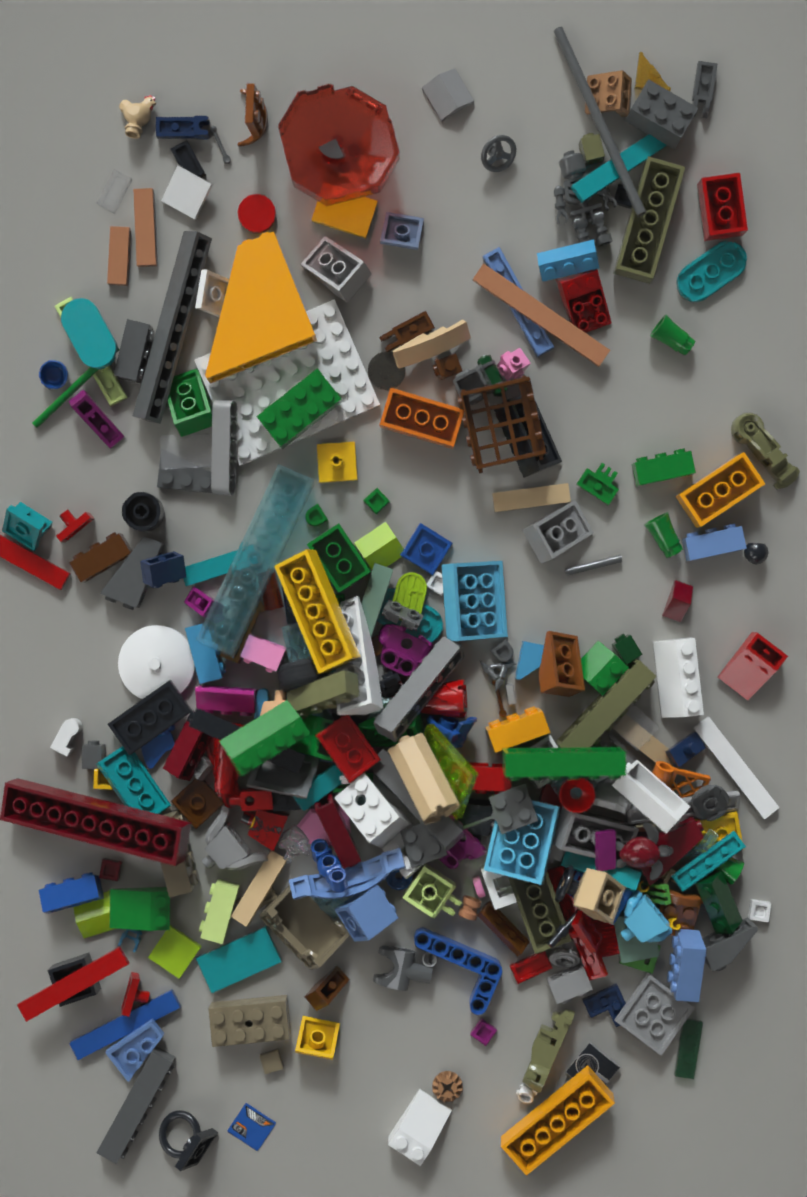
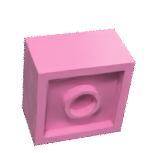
[240,634,288,673]

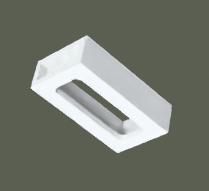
[612,760,690,834]

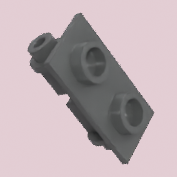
[382,600,424,631]

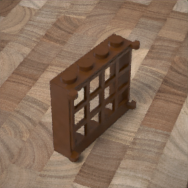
[458,375,547,474]

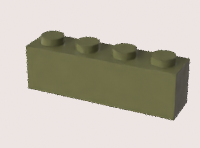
[287,670,360,719]

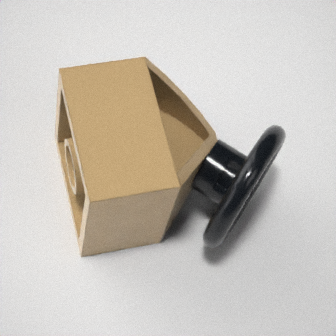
[555,865,625,924]

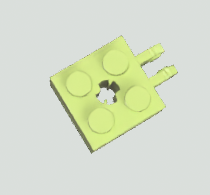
[403,863,463,919]

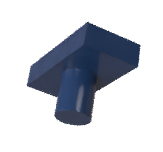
[665,732,706,768]

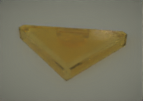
[634,52,671,91]

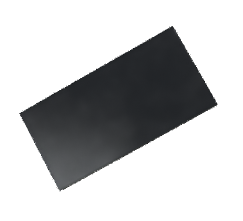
[108,680,192,756]

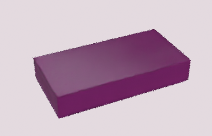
[595,829,616,871]

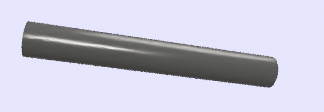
[565,555,622,576]

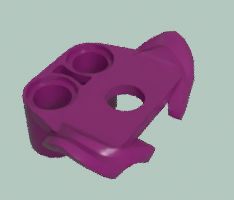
[378,624,434,676]
[439,815,488,869]

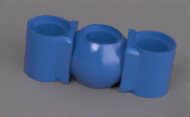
[311,839,348,893]

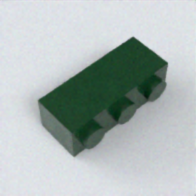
[695,871,743,934]

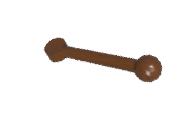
[492,680,507,717]

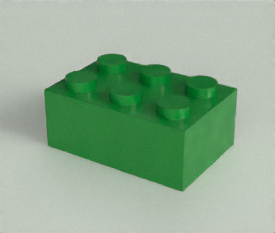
[307,523,371,593]

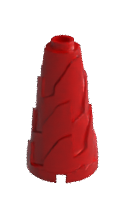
[392,680,467,718]
[213,723,245,798]

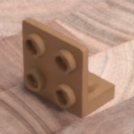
[585,70,632,117]

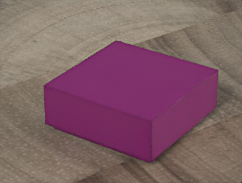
[470,1018,497,1046]

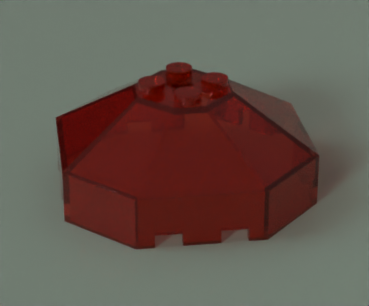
[278,84,400,206]

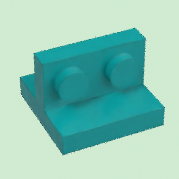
[2,502,53,551]

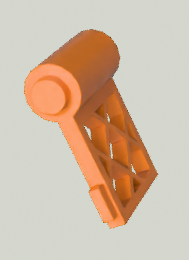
[652,761,711,798]

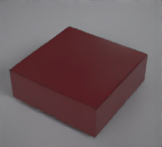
[99,858,122,882]

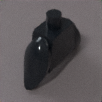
[451,787,495,842]

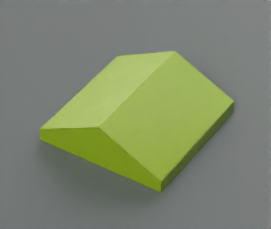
[354,522,404,569]
[73,890,116,939]

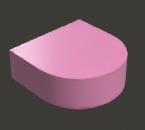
[472,876,486,898]

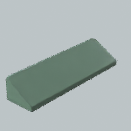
[361,563,394,636]

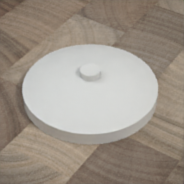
[118,625,195,699]

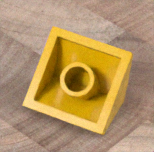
[295,1016,340,1060]

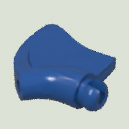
[141,725,175,769]

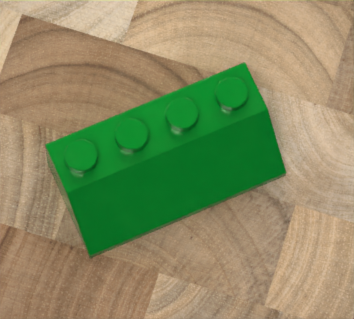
[219,700,310,776]

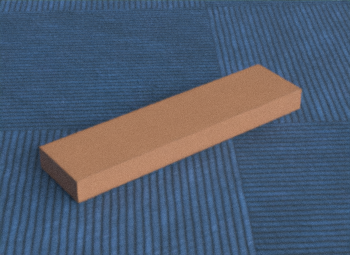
[133,188,157,267]

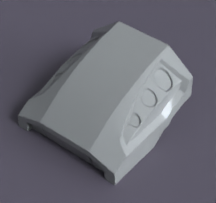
[593,777,632,814]

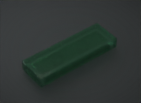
[674,1019,703,1079]

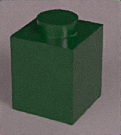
[612,633,643,664]

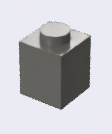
[82,740,105,769]

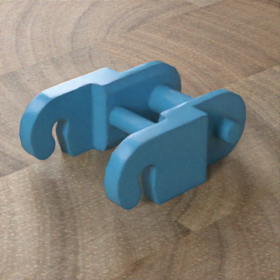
[118,929,143,953]

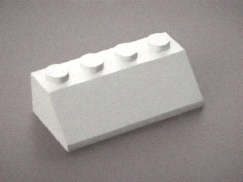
[653,637,704,718]

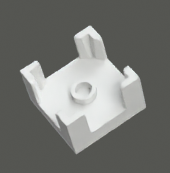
[480,864,517,910]

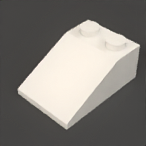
[388,1089,452,1166]

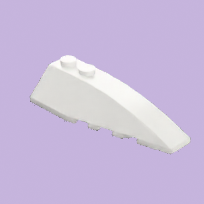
[333,596,383,715]

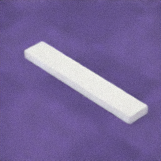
[693,717,780,819]

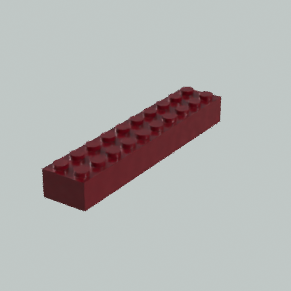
[0,778,191,866]

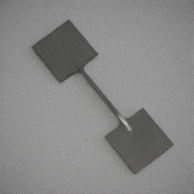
[400,784,538,868]

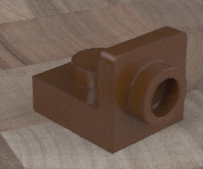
[432,353,462,380]

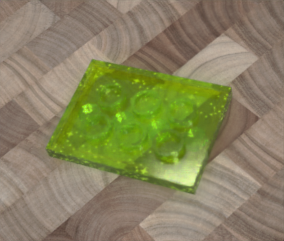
[424,723,478,819]

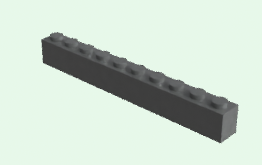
[132,231,212,424]

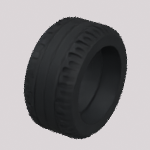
[277,658,330,692]

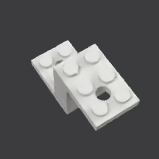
[335,773,424,879]

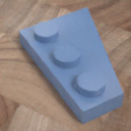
[105,1018,164,1082]

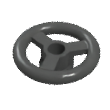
[481,135,517,172]

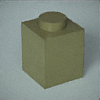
[579,133,605,166]

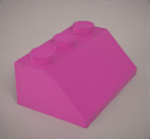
[195,685,258,716]

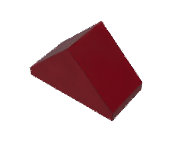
[662,580,693,622]

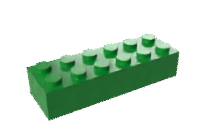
[502,747,626,780]

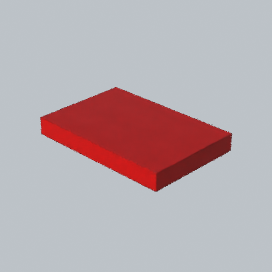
[315,715,381,783]

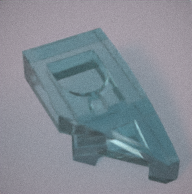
[685,829,719,858]

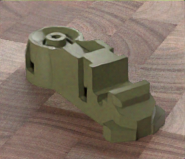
[731,412,800,490]
[522,1009,575,1093]

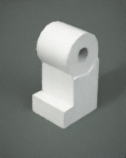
[50,718,82,756]

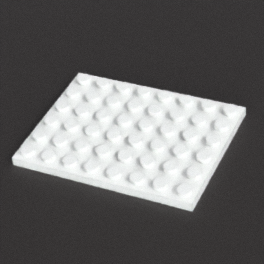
[194,299,380,466]

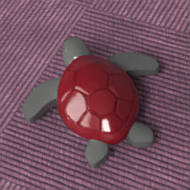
[616,822,674,880]

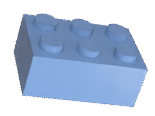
[667,929,706,1002]

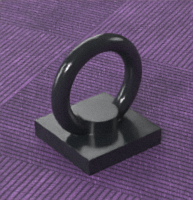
[159,1110,218,1171]

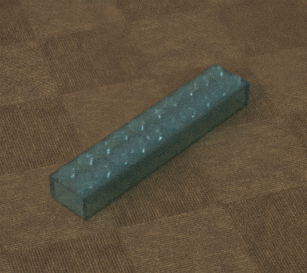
[196,464,314,658]

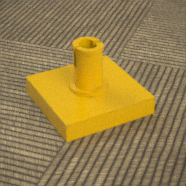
[317,442,357,483]

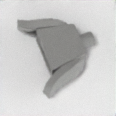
[202,805,268,871]

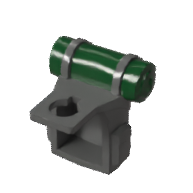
[452,355,508,405]

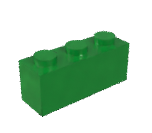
[632,448,696,487]

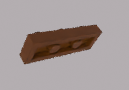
[477,901,530,957]

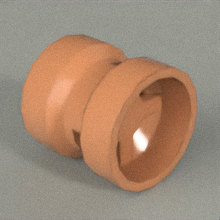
[458,895,482,921]

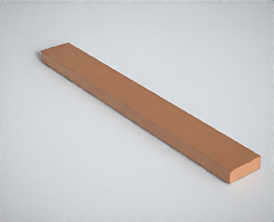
[472,263,610,367]

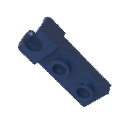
[156,116,210,140]

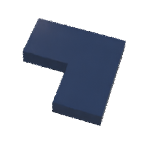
[582,983,626,1027]

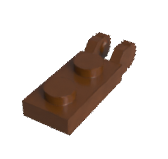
[379,311,435,352]

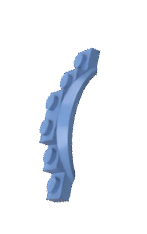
[289,848,406,900]

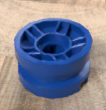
[386,870,412,890]

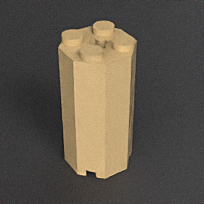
[388,733,460,825]

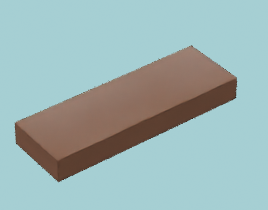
[107,226,131,286]

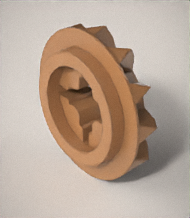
[432,1071,463,1103]

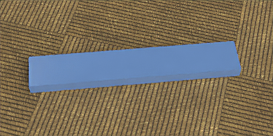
[482,247,555,358]

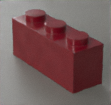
[163,721,212,781]

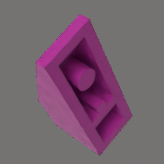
[69,389,125,449]

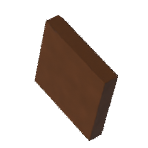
[171,778,224,829]

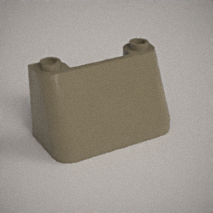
[259,885,350,970]

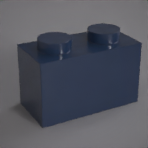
[140,551,186,588]

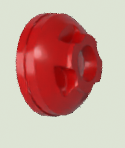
[559,777,595,813]

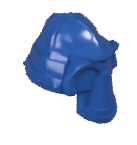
[426,715,477,752]

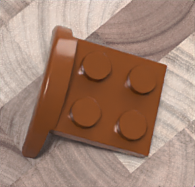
[238,83,268,147]
[654,881,703,936]

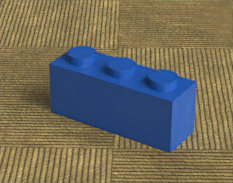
[39,872,104,914]

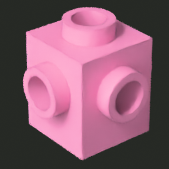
[497,348,531,381]

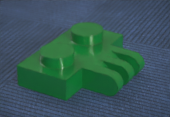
[576,463,619,505]

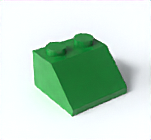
[581,641,629,696]

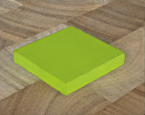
[148,924,201,979]

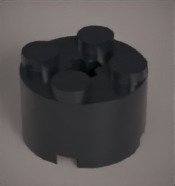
[122,492,164,532]

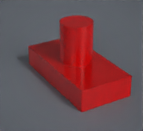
[56,510,94,543]
[569,910,603,953]
[121,972,150,1016]

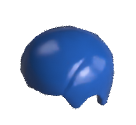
[39,360,69,389]

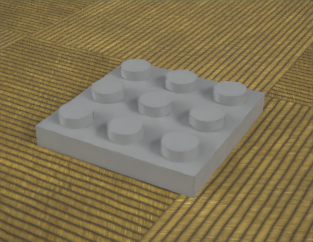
[615,973,695,1056]

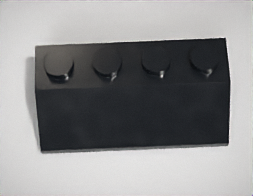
[494,395,562,478]

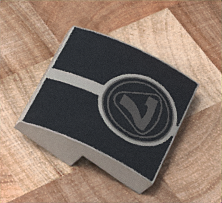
[566,1042,621,1085]

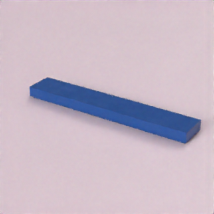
[69,989,181,1060]

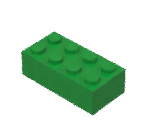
[256,368,342,449]

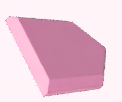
[293,806,351,846]

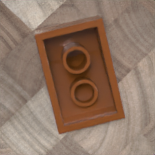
[539,631,585,697]

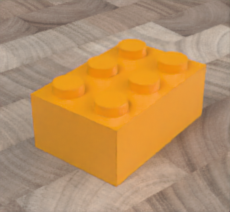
[485,706,550,753]

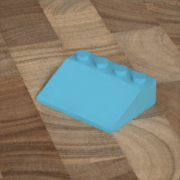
[442,561,508,641]
[484,800,561,885]

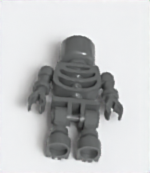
[554,150,617,247]

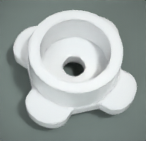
[516,1084,538,1103]

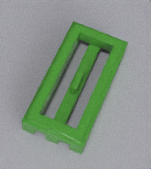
[641,880,671,905]

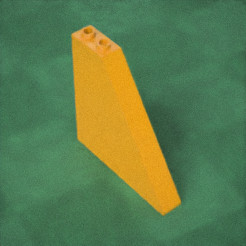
[205,231,317,384]

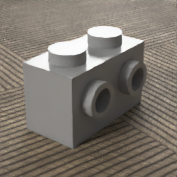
[547,963,593,1004]

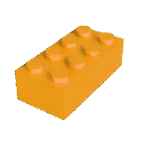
[675,452,765,528]

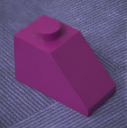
[184,586,229,625]

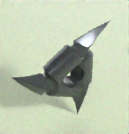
[480,661,516,692]

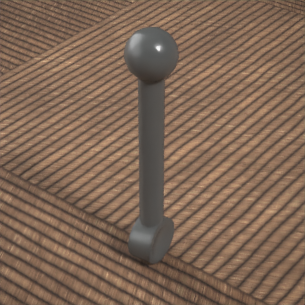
[209,126,231,164]

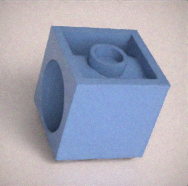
[334,885,398,942]

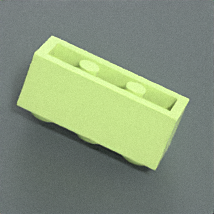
[199,879,240,944]

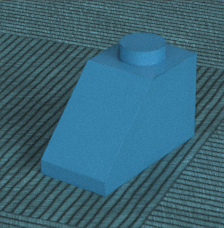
[515,641,544,680]

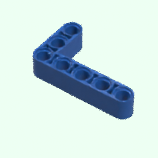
[414,927,502,1015]

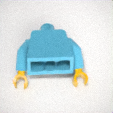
[620,881,681,943]

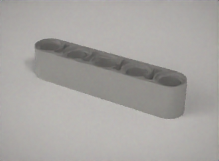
[211,400,237,496]

